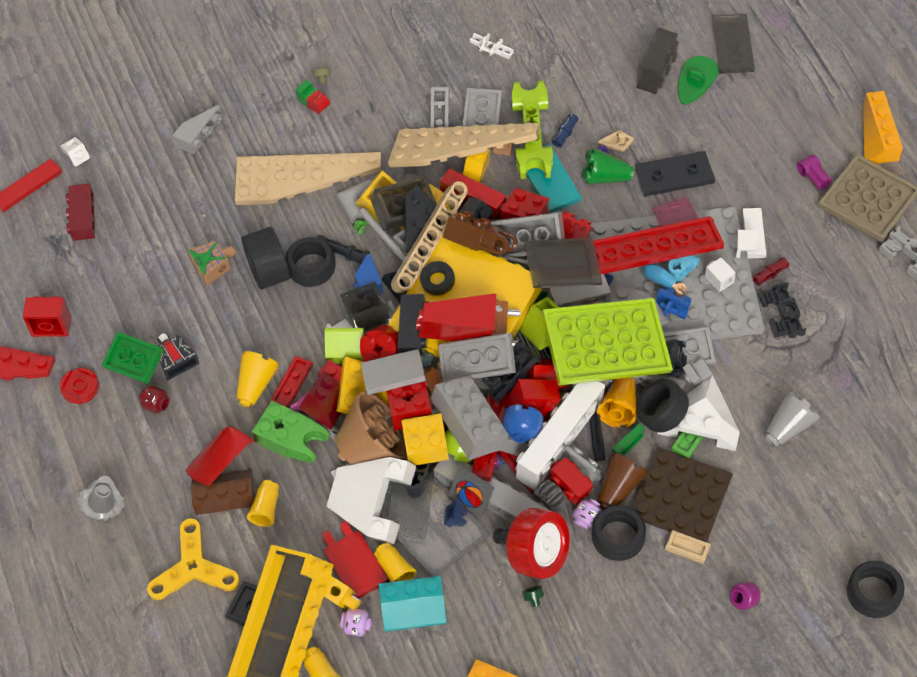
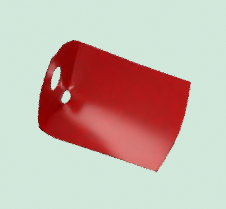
[185,424,259,486]

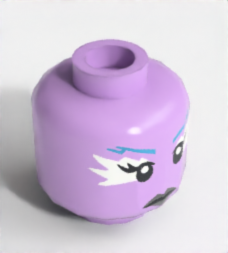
[572,498,601,530]
[340,608,372,637]

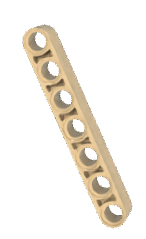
[391,181,468,293]

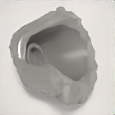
[77,475,125,521]

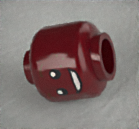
[139,386,170,414]

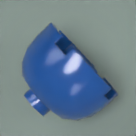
[503,405,543,443]

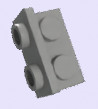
[559,445,602,483]

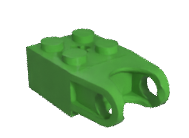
[252,401,330,463]

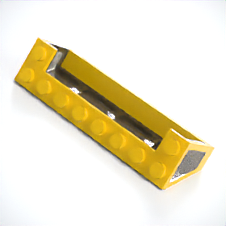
[227,545,333,677]

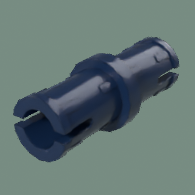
[552,113,579,148]

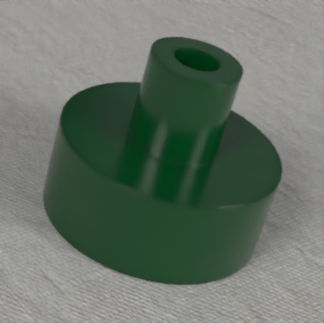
[522,586,544,607]

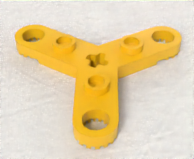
[147,519,240,601]

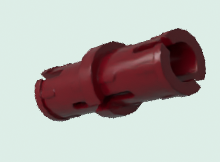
[752,257,789,286]

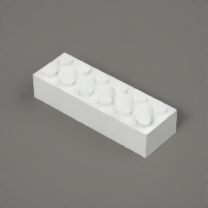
[515,381,605,490]

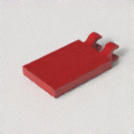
[321,520,389,599]

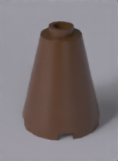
[598,453,647,509]

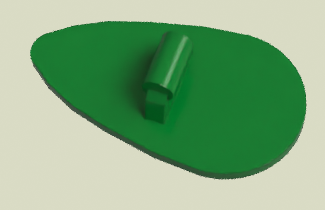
[678,56,719,105]

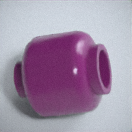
[729,581,761,610]

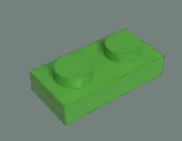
[671,432,704,459]

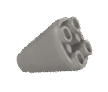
[764,391,820,447]

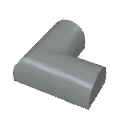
[336,180,371,225]

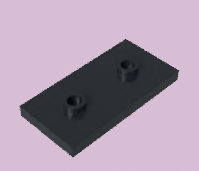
[635,151,715,197]

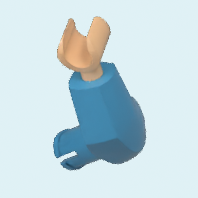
[643,263,686,298]

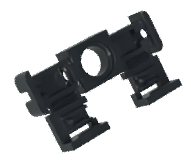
[757,282,806,338]
[482,341,541,404]

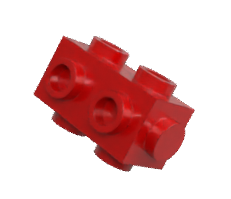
[548,457,593,505]

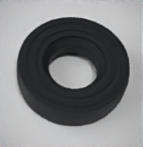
[420,261,455,296]

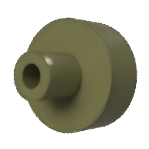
[312,68,331,84]

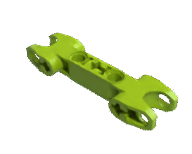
[512,80,553,179]

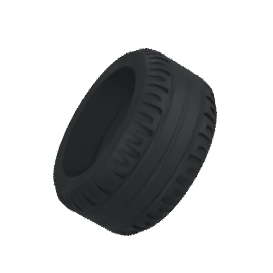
[285,237,336,287]
[635,379,689,433]
[592,505,646,561]
[847,560,905,618]

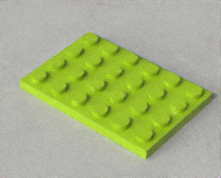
[541,298,673,386]

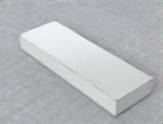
[742,208,766,258]

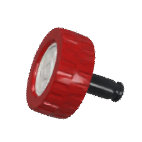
[493,508,570,579]

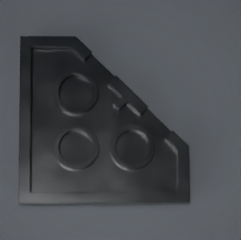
[403,185,441,256]

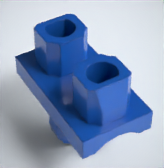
[656,287,692,320]

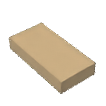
[665,530,711,564]

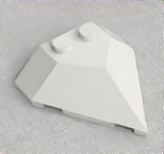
[658,375,740,451]

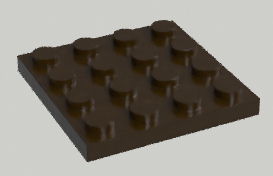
[632,447,733,542]

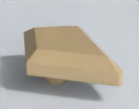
[598,130,634,152]

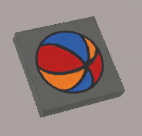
[448,466,495,518]

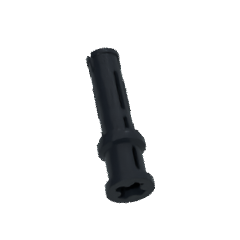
[317,235,370,265]

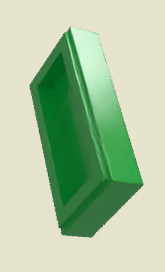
[612,423,645,456]

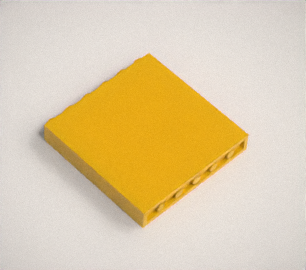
[388,235,543,358]

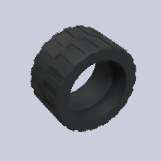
[241,227,290,290]

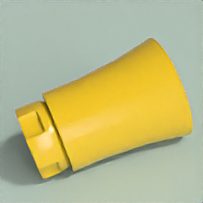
[247,480,279,527]
[374,542,417,582]
[303,647,341,677]

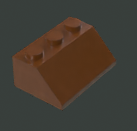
[191,469,255,515]

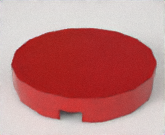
[60,367,99,404]

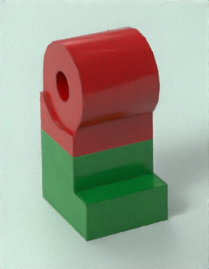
[296,80,330,114]

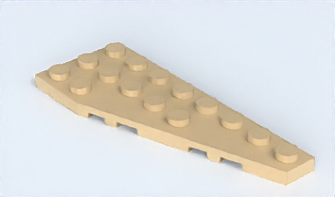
[388,123,540,167]
[235,152,381,205]

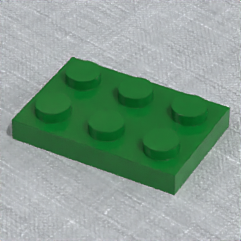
[101,331,164,385]

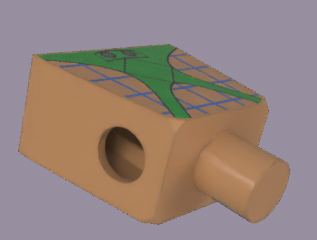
[188,241,236,286]

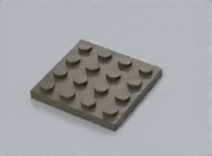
[818,154,917,243]

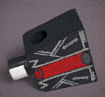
[157,333,199,381]

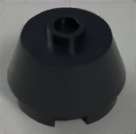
[665,338,687,377]

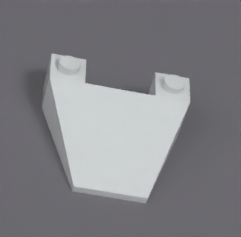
[327,457,416,544]

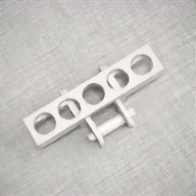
[470,33,514,59]

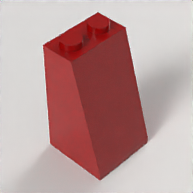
[415,293,497,342]

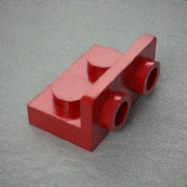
[558,211,594,242]

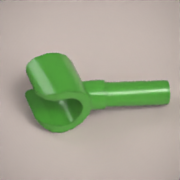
[352,220,368,235]

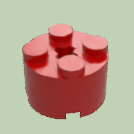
[360,325,400,362]

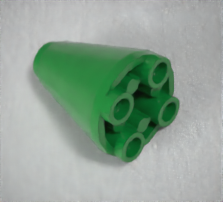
[581,148,634,184]

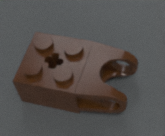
[442,211,518,255]

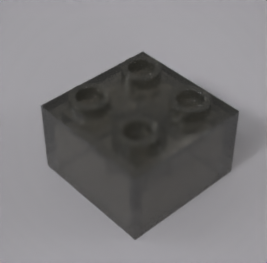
[340,282,390,331]

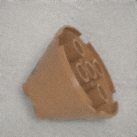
[334,391,407,465]

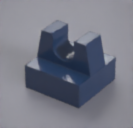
[444,500,468,527]

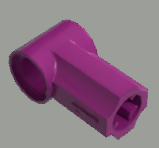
[796,154,832,190]

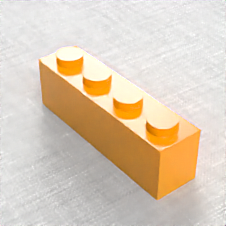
[863,91,903,164]

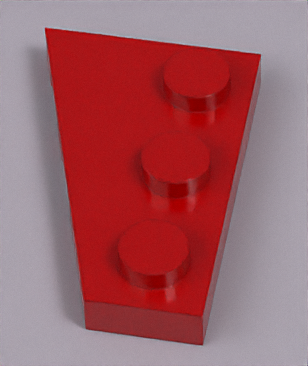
[0,346,55,380]

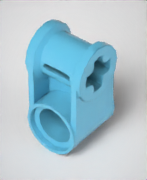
[667,255,700,283]

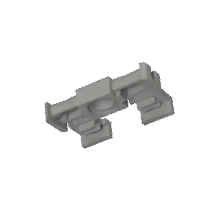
[878,226,917,281]

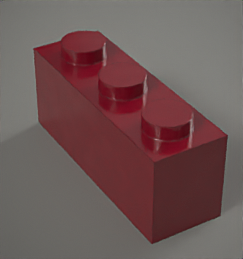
[66,183,95,241]

